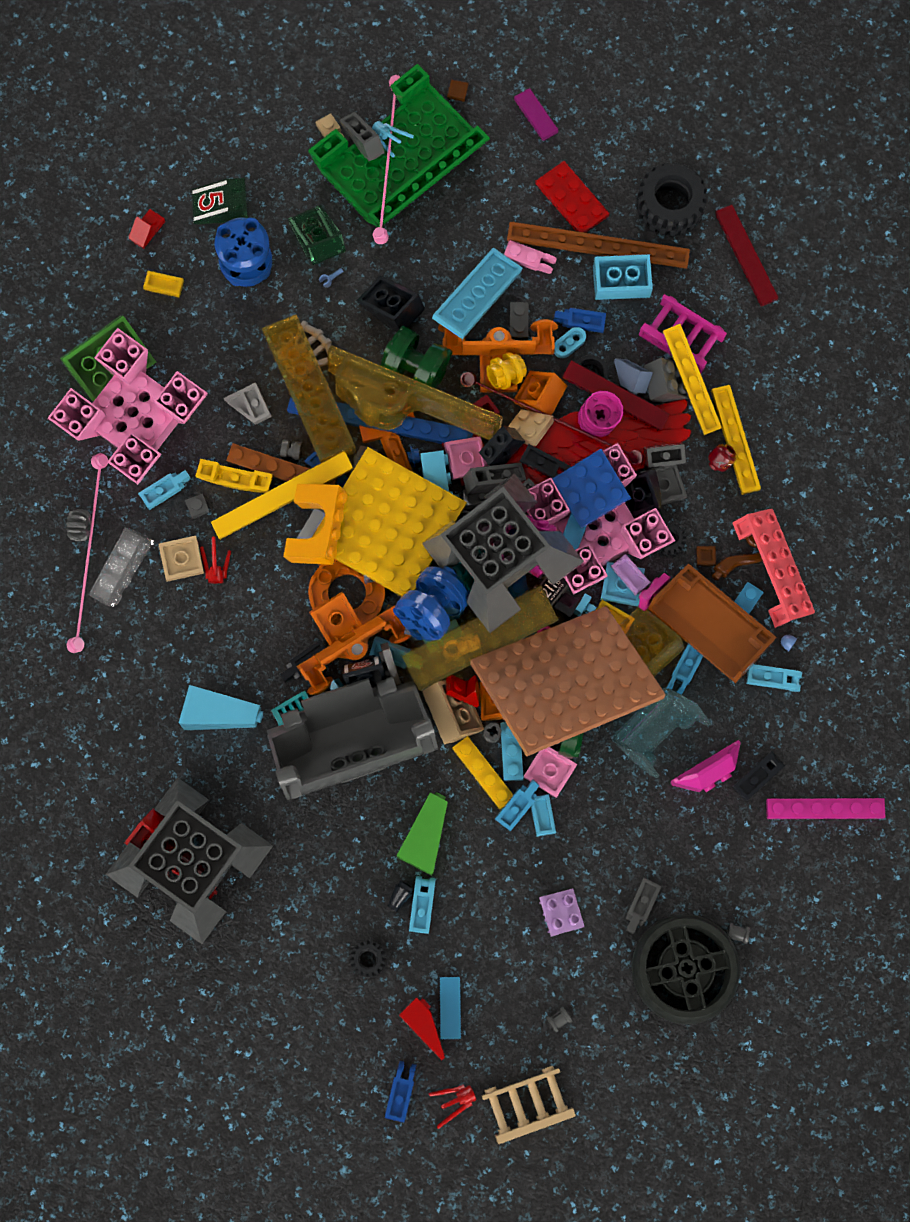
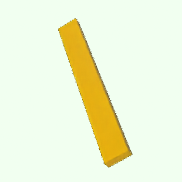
[211,451,354,540]

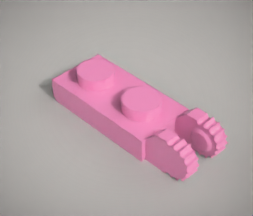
[504,240,557,274]

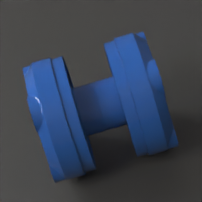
[215,218,273,287]
[393,566,470,641]

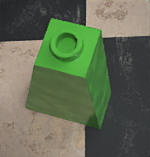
[397,792,448,876]

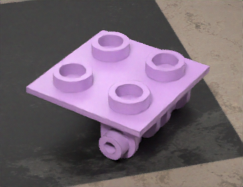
[539,889,585,937]

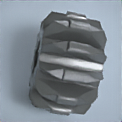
[66,509,91,542]

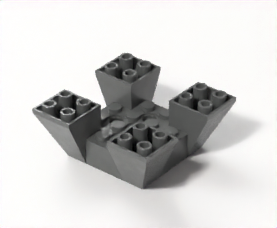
[422,473,584,633]
[105,777,273,944]

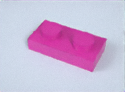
[639,573,670,611]

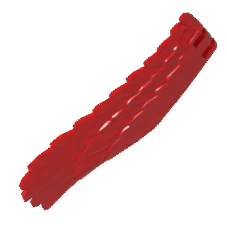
[506,399,691,485]

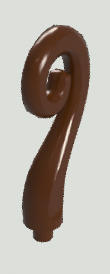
[712,535,763,581]

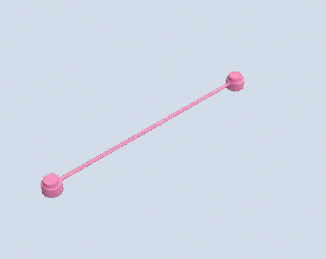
[373,75,400,244]
[67,453,108,653]

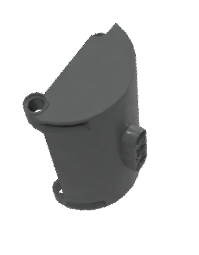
[267,677,438,800]

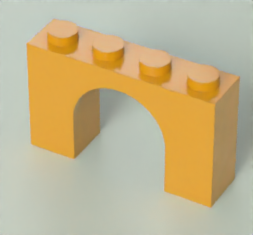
[283,484,347,565]

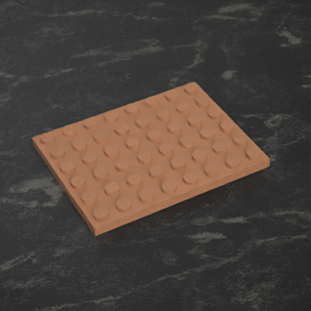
[470,606,666,756]

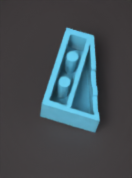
[419,450,453,494]

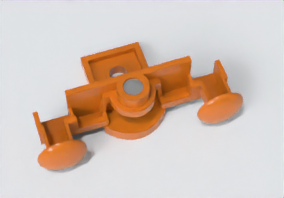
[438,319,558,393]
[297,592,411,695]

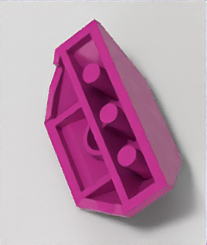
[670,740,741,792]

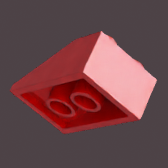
[399,998,445,1060]

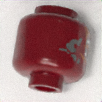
[708,444,736,472]

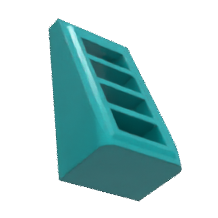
[271,691,309,726]

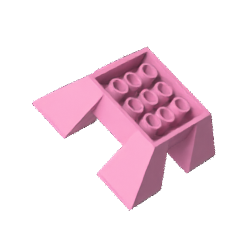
[48,328,208,485]
[526,443,675,594]

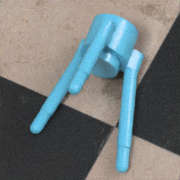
[372,121,414,158]

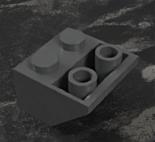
[644,358,689,403]

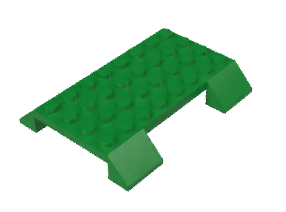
[308,64,490,227]

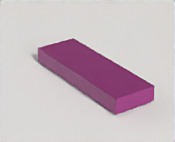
[514,88,558,141]

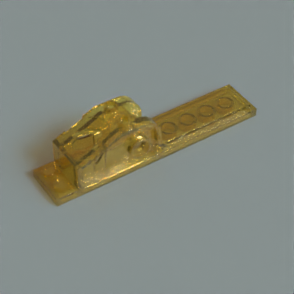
[328,345,503,440]

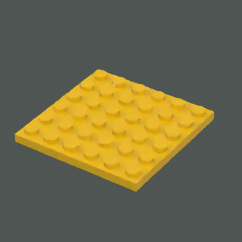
[312,447,467,597]

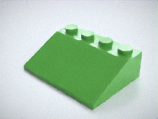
[60,316,156,402]

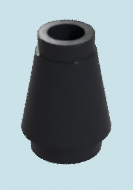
[387,881,413,912]

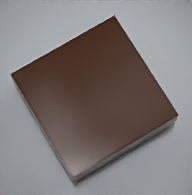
[447,80,469,102]
[696,546,716,566]

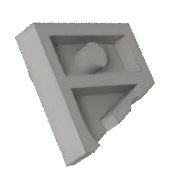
[224,382,272,425]

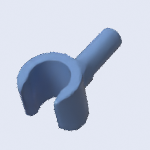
[319,268,343,288]

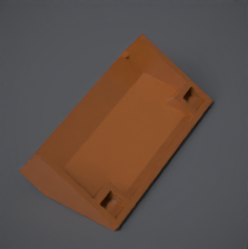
[648,564,777,683]

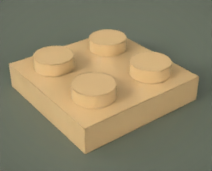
[508,409,554,447]
[159,536,204,582]

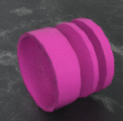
[578,391,623,437]

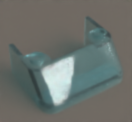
[613,688,711,778]

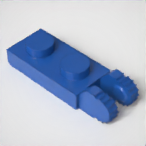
[385,1061,416,1123]

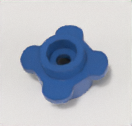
[407,446,421,467]

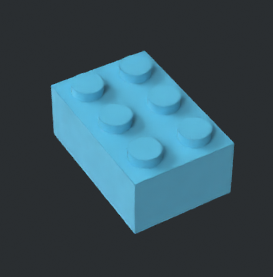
[593,254,653,300]

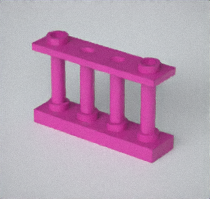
[639,294,727,374]

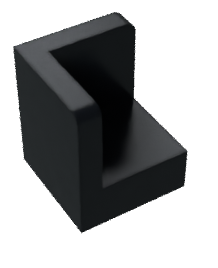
[553,593,582,621]

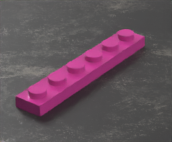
[766,798,886,819]

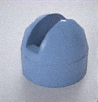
[781,635,797,651]

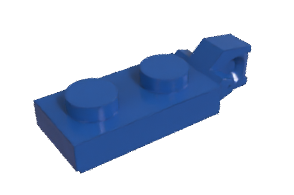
[554,308,606,333]

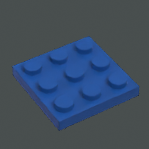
[552,449,631,528]

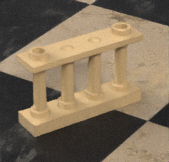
[481,1066,576,1144]

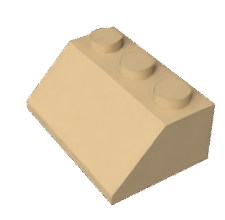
[422,677,484,744]

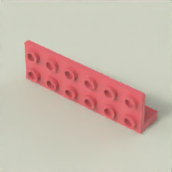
[733,509,815,628]

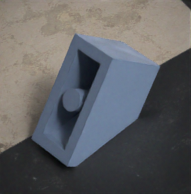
[614,358,653,395]

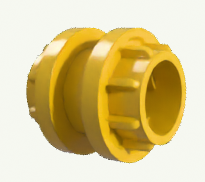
[486,352,527,390]

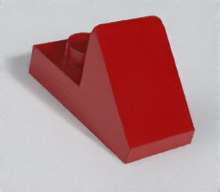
[128,209,165,249]
[445,675,480,707]

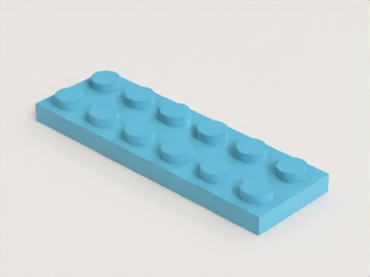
[432,248,523,340]

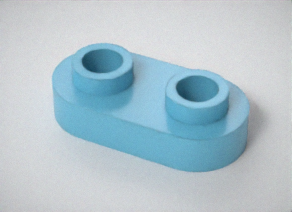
[554,327,586,358]

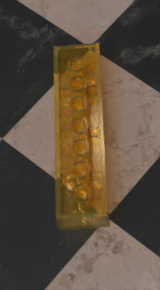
[262,314,356,464]
[401,585,558,691]

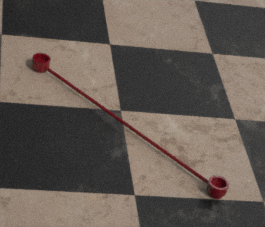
[460,372,644,465]

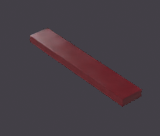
[715,205,779,307]
[562,360,670,431]

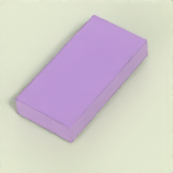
[611,554,651,596]

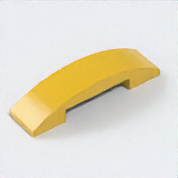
[196,459,273,493]

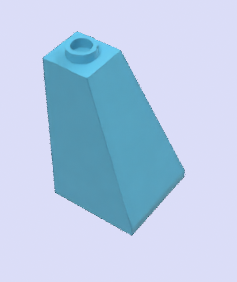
[179,685,263,730]

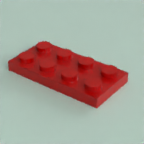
[536,161,609,233]

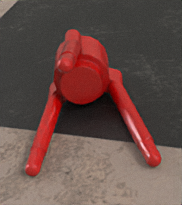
[200,536,231,584]
[429,1084,476,1129]

